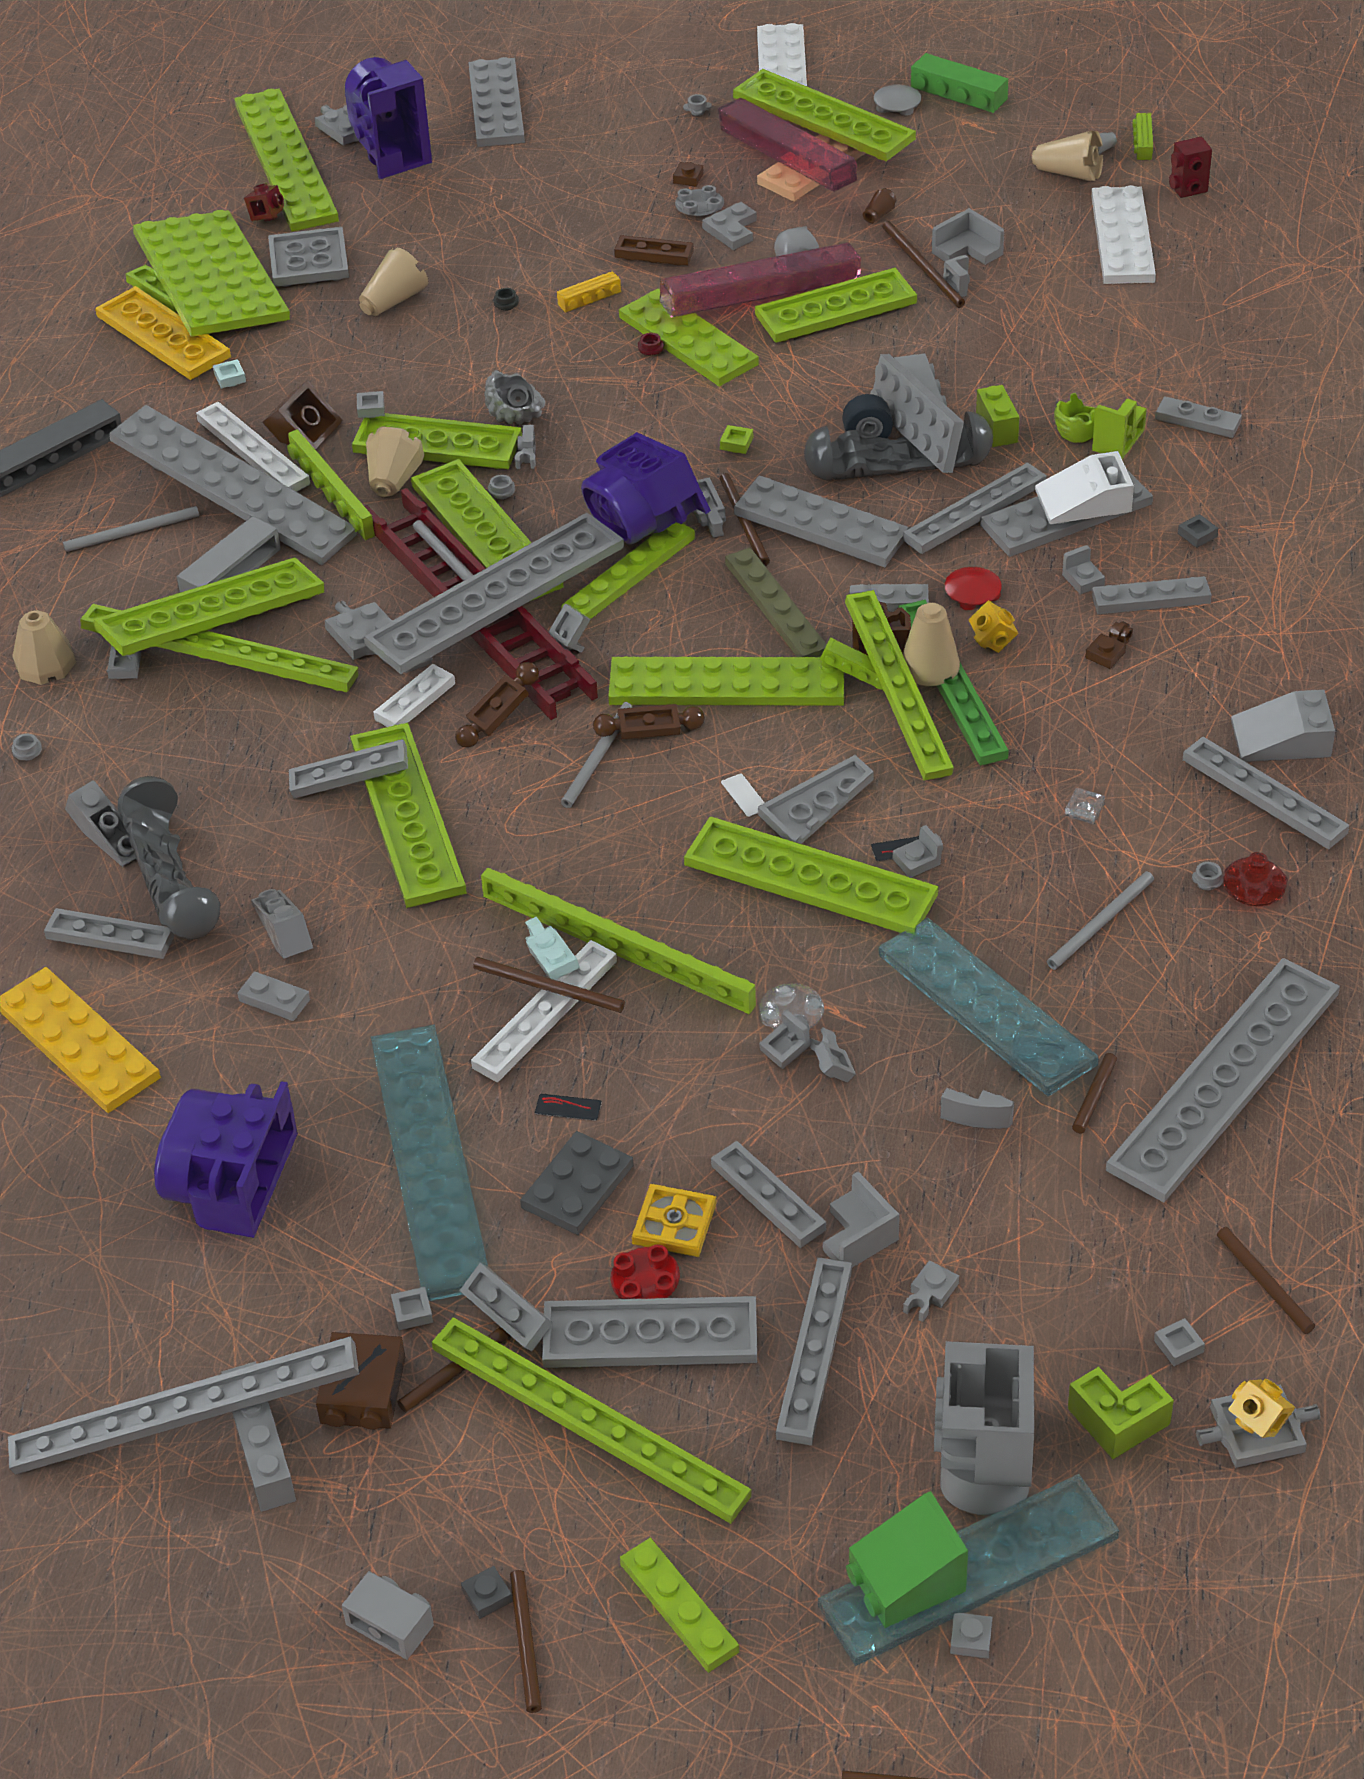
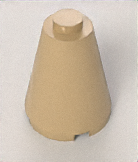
[1032,131,1103,181]
[359,247,428,316]
[903,603,960,686]

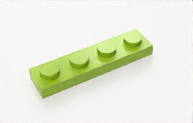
[620,1537,739,1673]

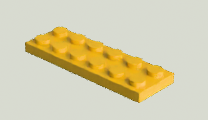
[95,286,231,380]
[0,967,161,1113]

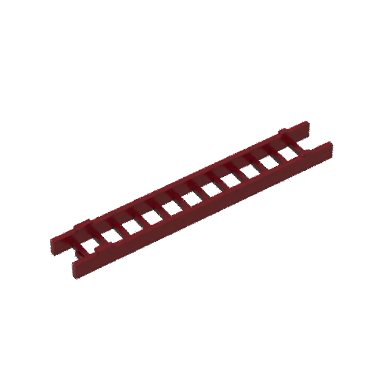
[364,488,598,720]

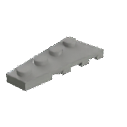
[758,755,874,844]

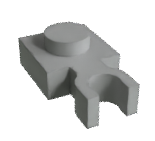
[903,1260,959,1322]

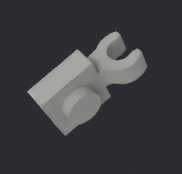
[515,425,536,469]
[810,1027,856,1083]

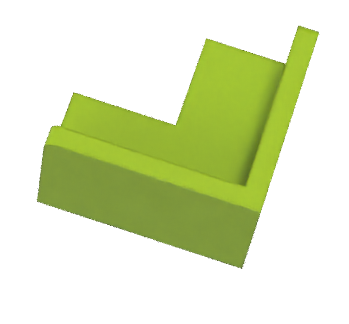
[1092,398,1147,459]
[1068,1367,1174,1459]

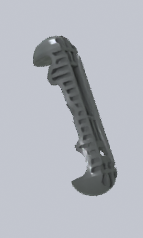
[804,411,993,481]
[118,776,221,940]

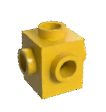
[968,600,1019,653]
[1228,1379,1296,1438]

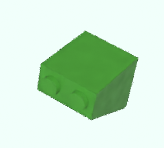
[846,1491,968,1628]

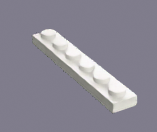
[196,402,310,492]
[471,940,617,1083]

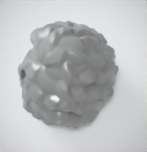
[484,370,545,425]

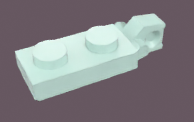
[525,917,580,980]

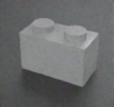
[342,1571,434,1660]

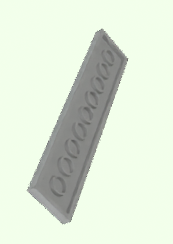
[110,405,357,565]
[364,512,624,674]
[1106,958,1340,1203]

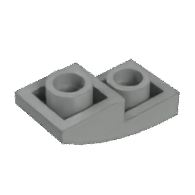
[940,1088,1014,1129]

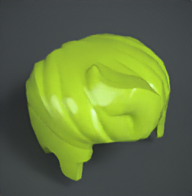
[1054,393,1096,443]

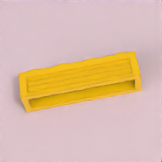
[557,271,621,313]

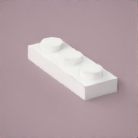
[373,664,455,727]

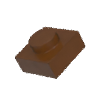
[673,162,704,187]

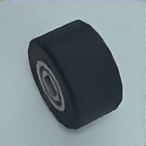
[842,394,893,439]

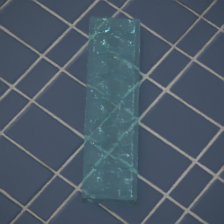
[878,918,1099,1097]
[818,1474,1119,1666]

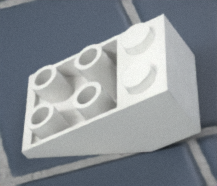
[1035,451,1134,524]

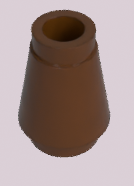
[863,188,897,224]

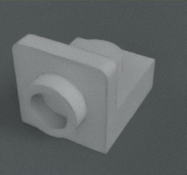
[943,255,970,297]
[1062,545,1105,595]
[549,604,591,652]
[892,825,943,878]

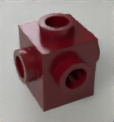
[244,183,284,221]

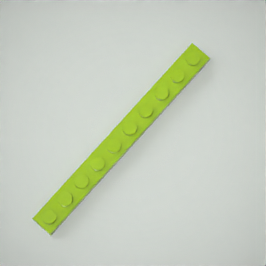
[80,604,359,692]
[481,868,756,1014]
[432,1317,751,1524]

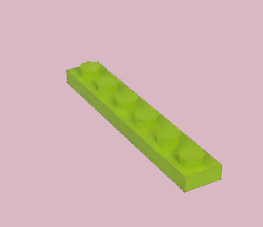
[287,429,375,540]
[561,522,695,619]

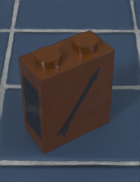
[316,1332,406,1430]

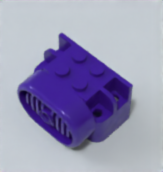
[345,57,433,179]
[581,432,711,545]
[154,1081,298,1238]

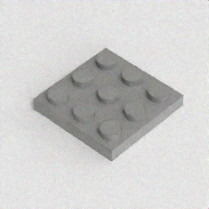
[268,227,349,287]

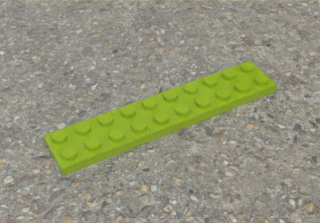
[234,88,339,232]

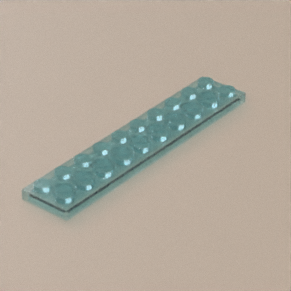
[371,1024,488,1301]

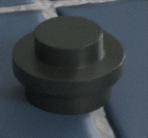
[493,288,519,311]

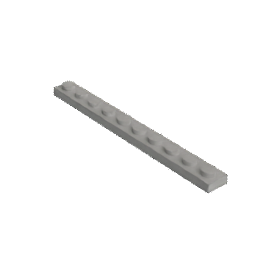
[8,1336,359,1475]

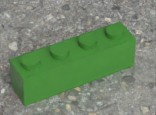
[911,53,1009,113]

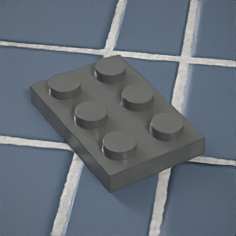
[520,1131,634,1235]

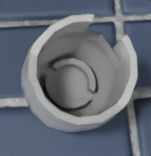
[774,226,820,272]

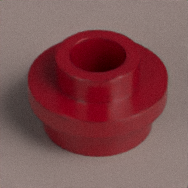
[638,333,664,355]

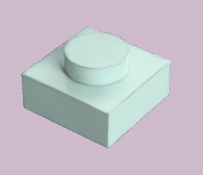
[213,359,246,389]

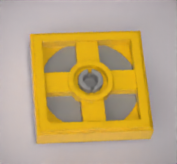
[632,1184,717,1257]

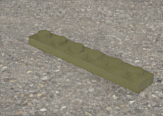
[725,548,827,657]

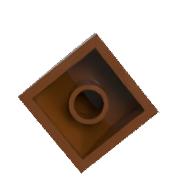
[262,381,343,449]

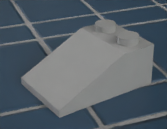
[1231,690,1335,762]

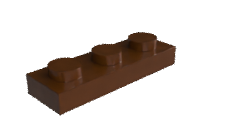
[614,235,694,266]

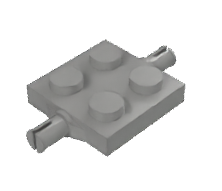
[315,105,359,145]
[325,601,392,663]
[1196,1384,1321,1468]

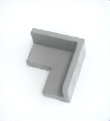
[932,208,1004,265]
[823,1172,899,1268]

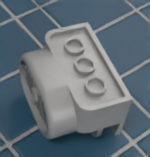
[934,1341,1034,1515]

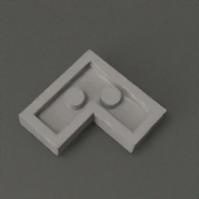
[702,202,757,250]

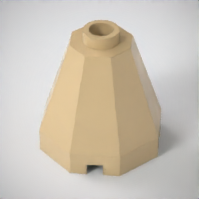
[366,426,424,497]
[13,610,76,685]

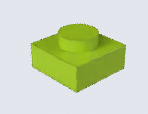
[720,425,754,454]

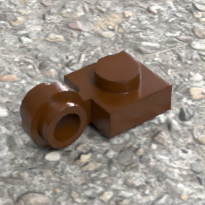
[1085,621,1133,669]

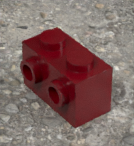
[1169,136,1212,198]

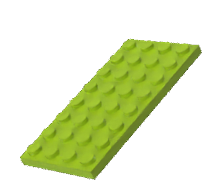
[133,210,290,336]

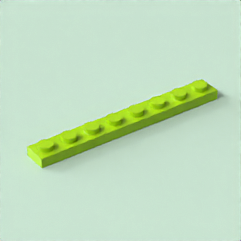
[845,590,954,781]

